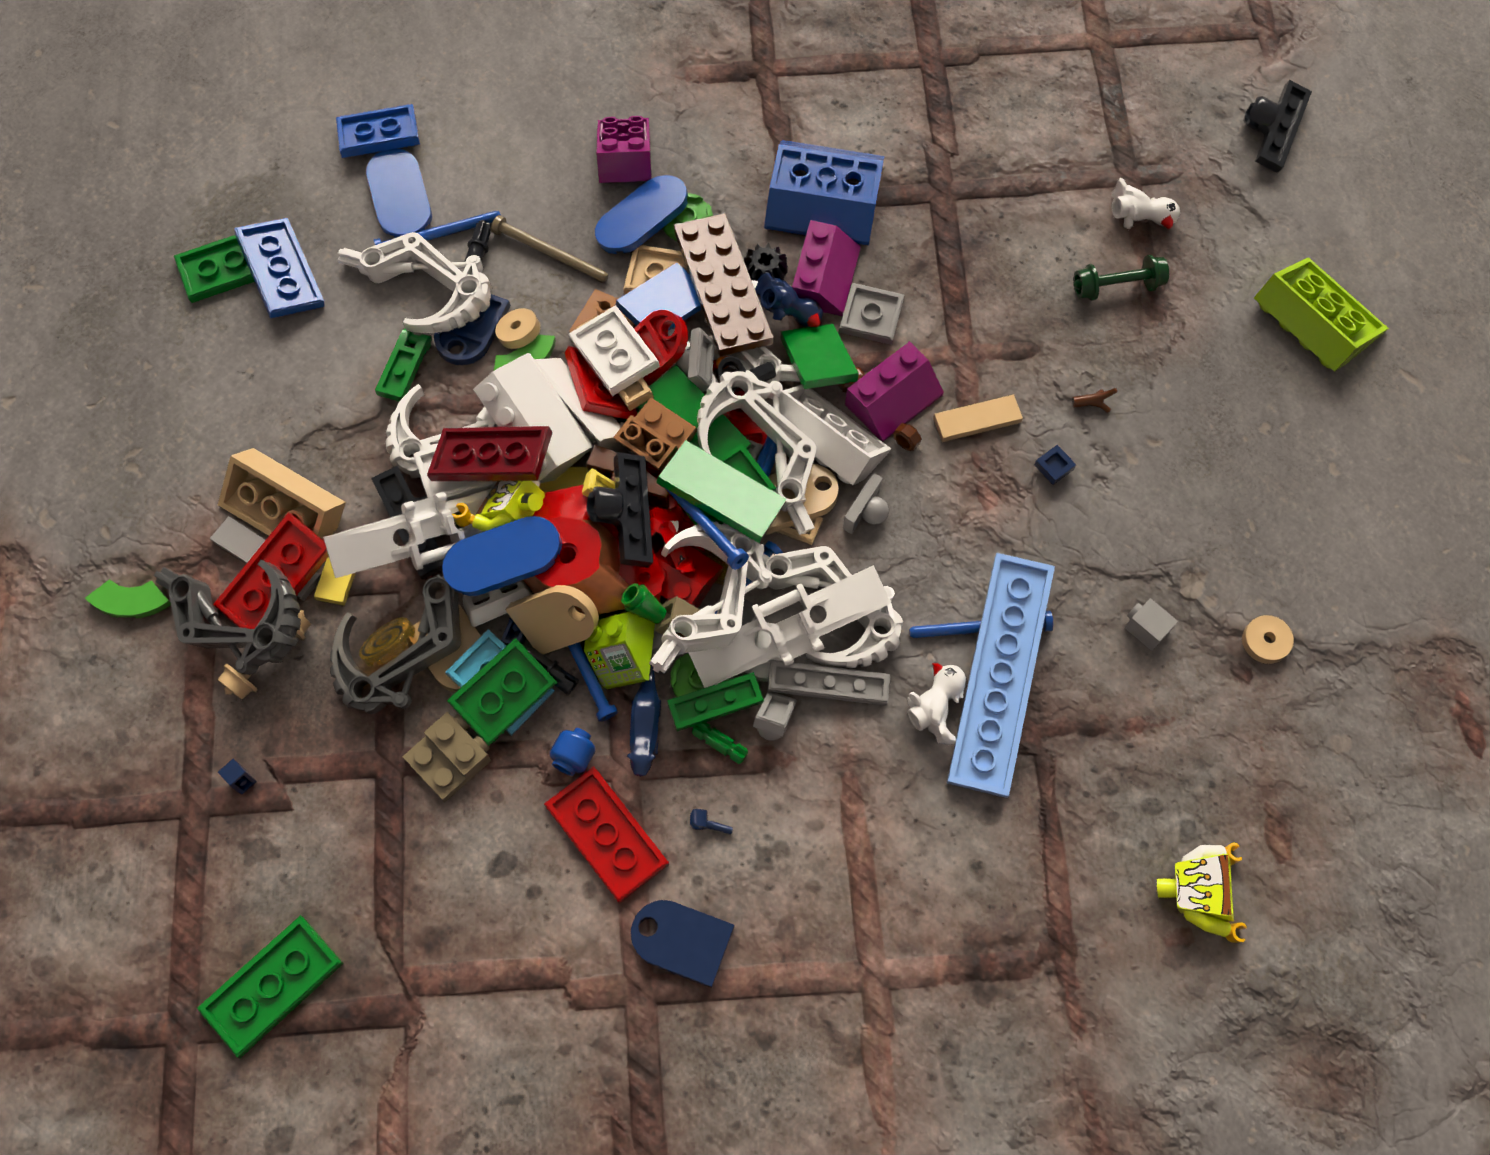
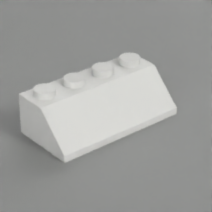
[473,353,594,483]
[534,358,628,453]
[772,385,891,485]

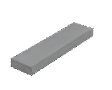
[210,516,321,601]
[767,660,890,706]

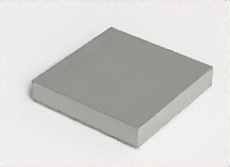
[839,283,905,345]

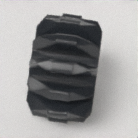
[744,243,788,281]

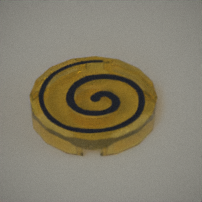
[359,618,415,666]

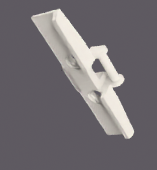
[323,488,492,578]
[689,565,891,688]

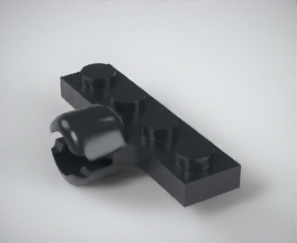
[1243,80,1312,173]
[586,452,653,568]
[371,466,455,580]

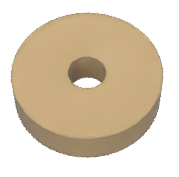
[495,308,540,349]
[1242,615,1294,664]

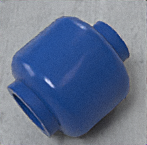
[550,728,595,776]

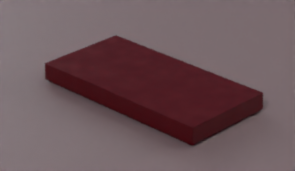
[427,426,553,481]

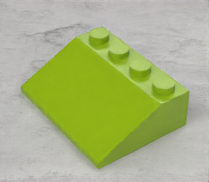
[1254,257,1389,372]

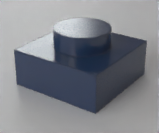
[1034,445,1076,485]

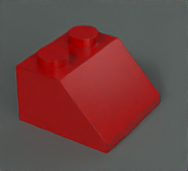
[648,546,724,608]

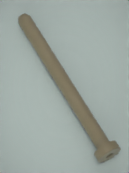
[491,215,608,282]

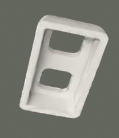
[463,580,532,627]

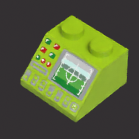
[584,612,655,689]

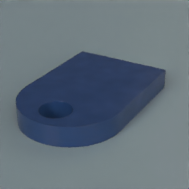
[434,294,511,365]
[631,900,734,988]

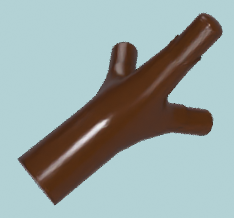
[1072,388,1118,413]

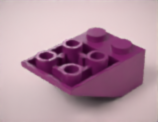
[596,116,652,183]

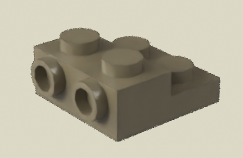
[402,712,491,803]

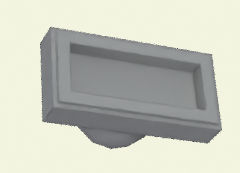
[676,327,715,392]
[843,473,889,534]
[753,692,797,741]

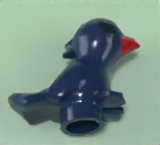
[755,272,823,327]

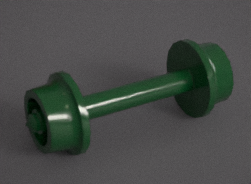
[1073,255,1169,301]

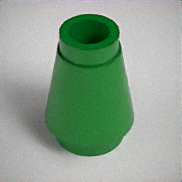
[621,583,666,624]

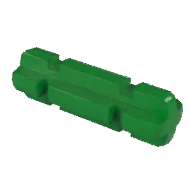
[692,722,748,764]

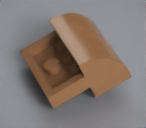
[613,398,697,472]

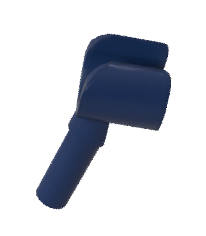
[690,809,733,835]

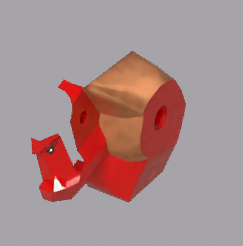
[523,484,696,615]

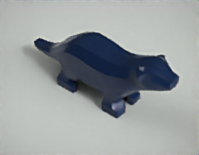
[627,665,661,777]

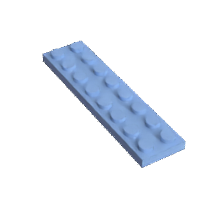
[947,553,1055,798]

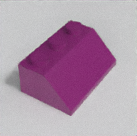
[792,220,861,316]
[845,341,944,442]

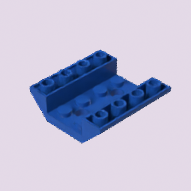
[764,140,885,245]

